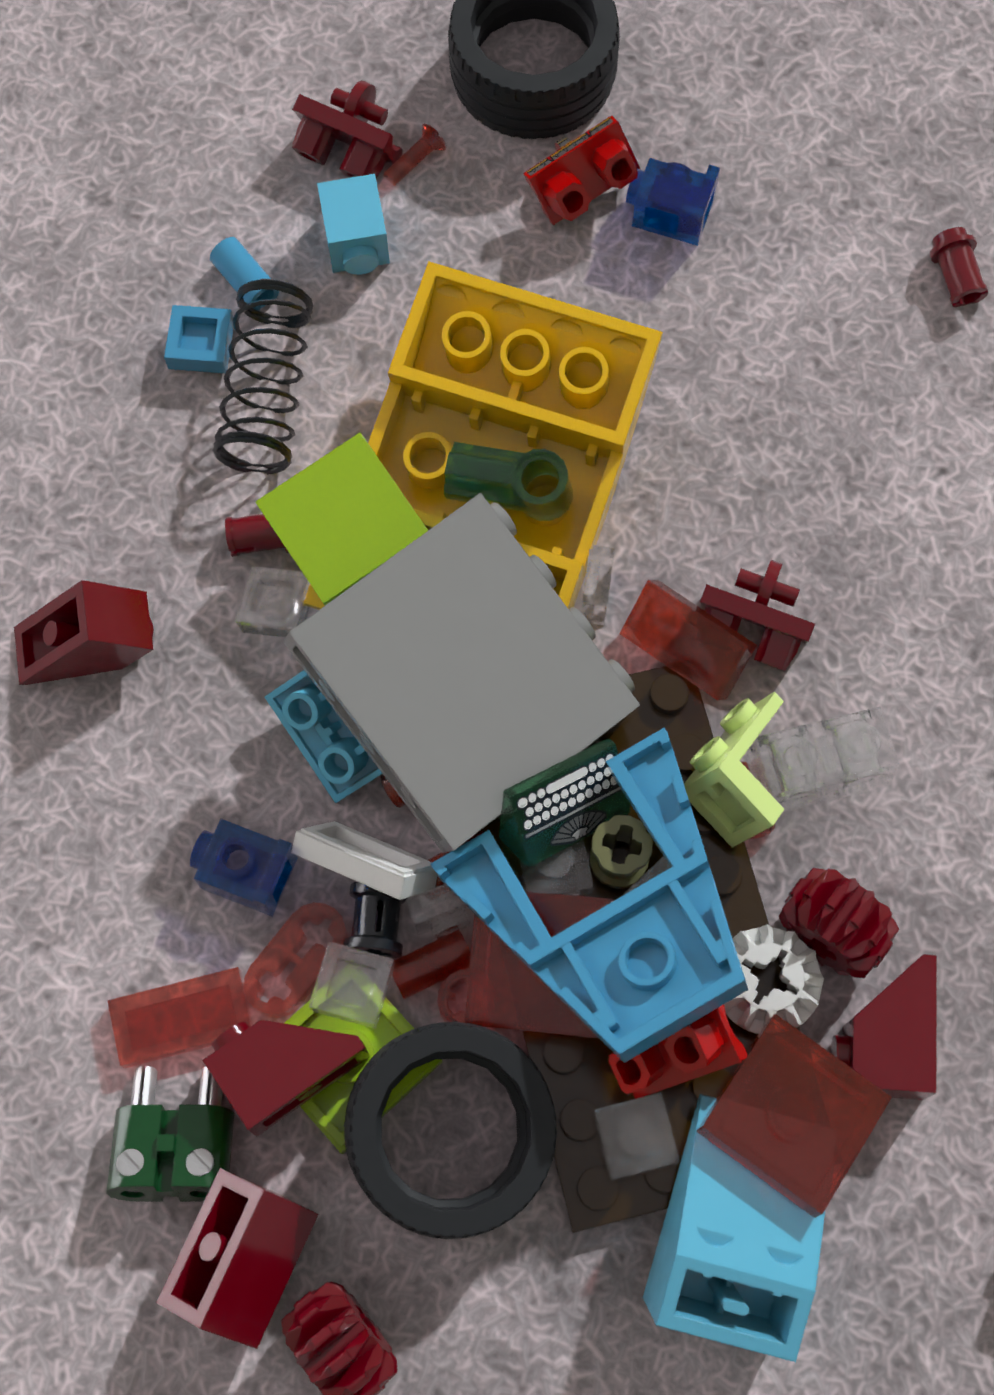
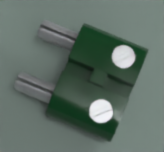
[106,1066,234,1202]

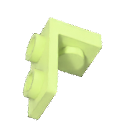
[684,692,785,848]

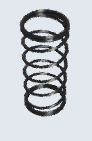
[212,279,313,474]

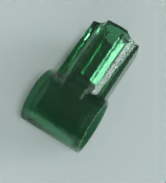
[444,442,573,521]

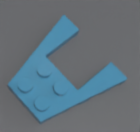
[431,728,749,1063]

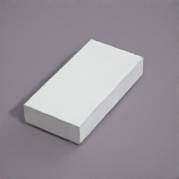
[291,821,438,900]

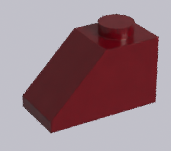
[14,580,154,685]
[830,954,937,1100]
[202,1020,370,1137]

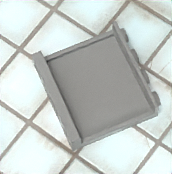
[283,493,640,853]

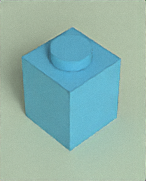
[317,174,390,275]

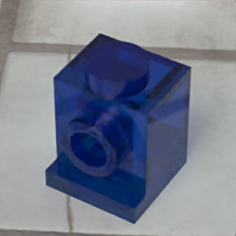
[626,158,720,246]
[190,819,298,917]

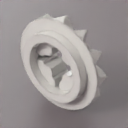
[724,924,824,1035]

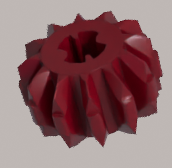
[778,868,899,978]
[281,1281,398,1395]

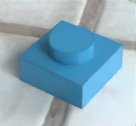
[164,305,234,373]

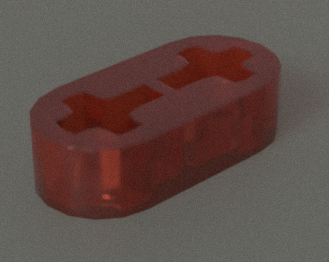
[243,902,348,1018]

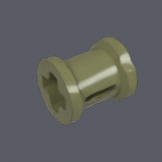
[589,815,653,889]

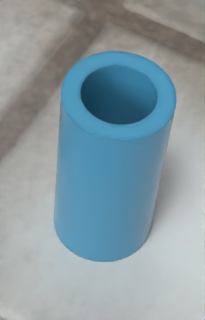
[210,237,279,310]

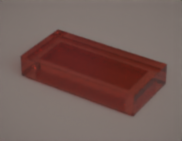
[619,580,757,701]
[107,967,253,1069]

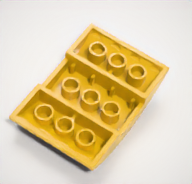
[303,261,663,610]

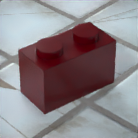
[156,1168,319,1349]

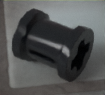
[343,882,408,959]

